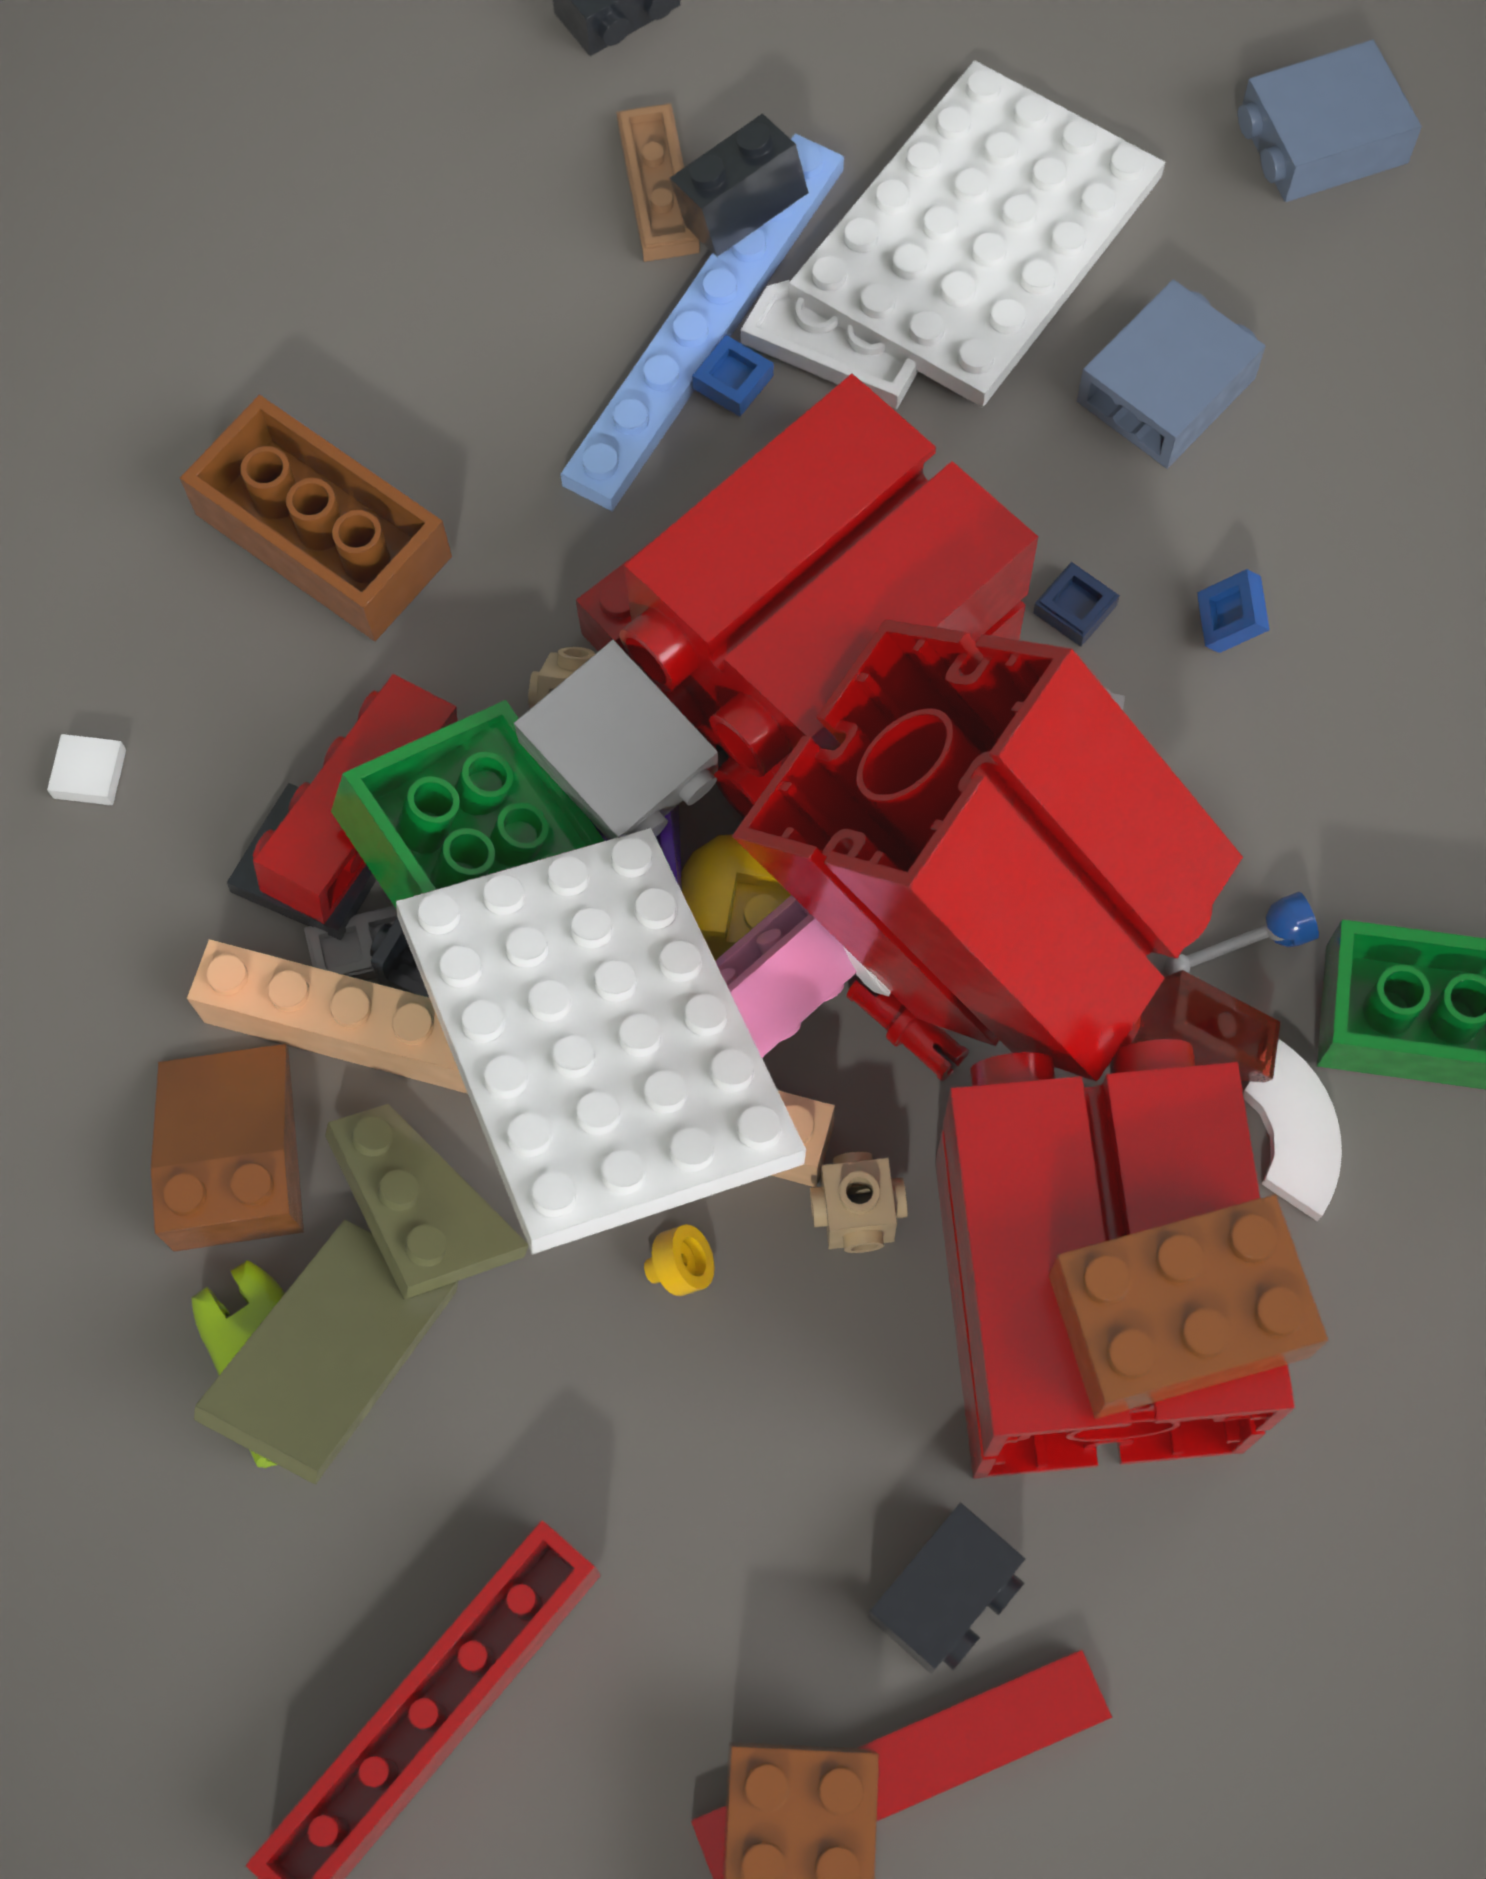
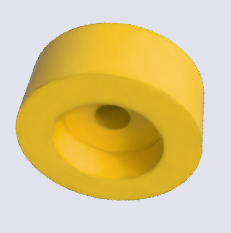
[644,1224,715,1296]

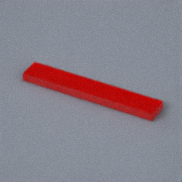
[691,1650,1112,1879]

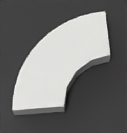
[1243,1039,1342,1222]

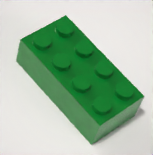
[1317,919,1486,1090]

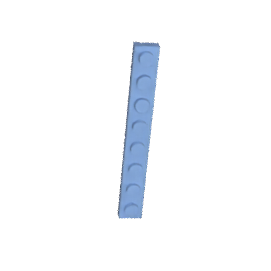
[560,133,844,512]

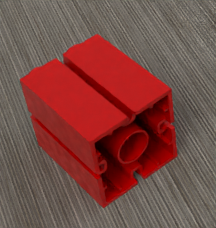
[619,373,1039,818]
[732,619,1243,1082]
[935,1039,1295,1479]

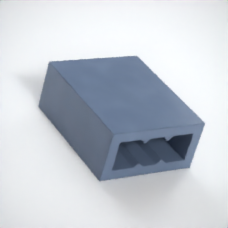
[1238,39,1422,202]
[1077,279,1266,469]

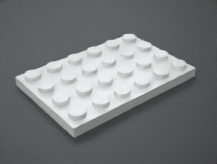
[788,60,1165,408]
[396,828,806,1254]

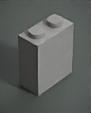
[514,640,718,840]

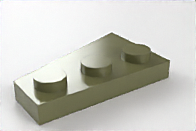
[325,1104,529,1300]

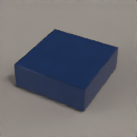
[1033,562,1120,647]

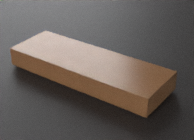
[616,103,700,262]

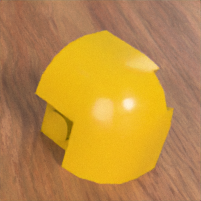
[681,834,791,961]

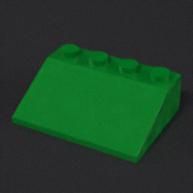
[331,700,604,909]

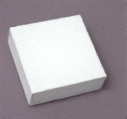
[47,734,126,805]

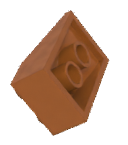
[151,1044,304,1252]

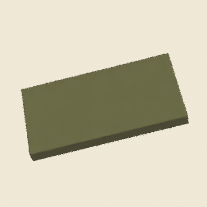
[194,1220,459,1485]

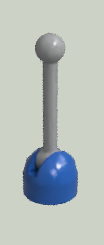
[1165,891,1319,979]

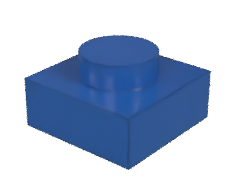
[692,335,774,417]
[1197,569,1270,653]

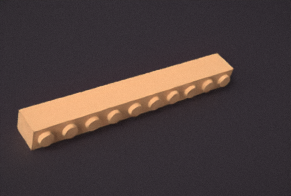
[187,939,835,1187]

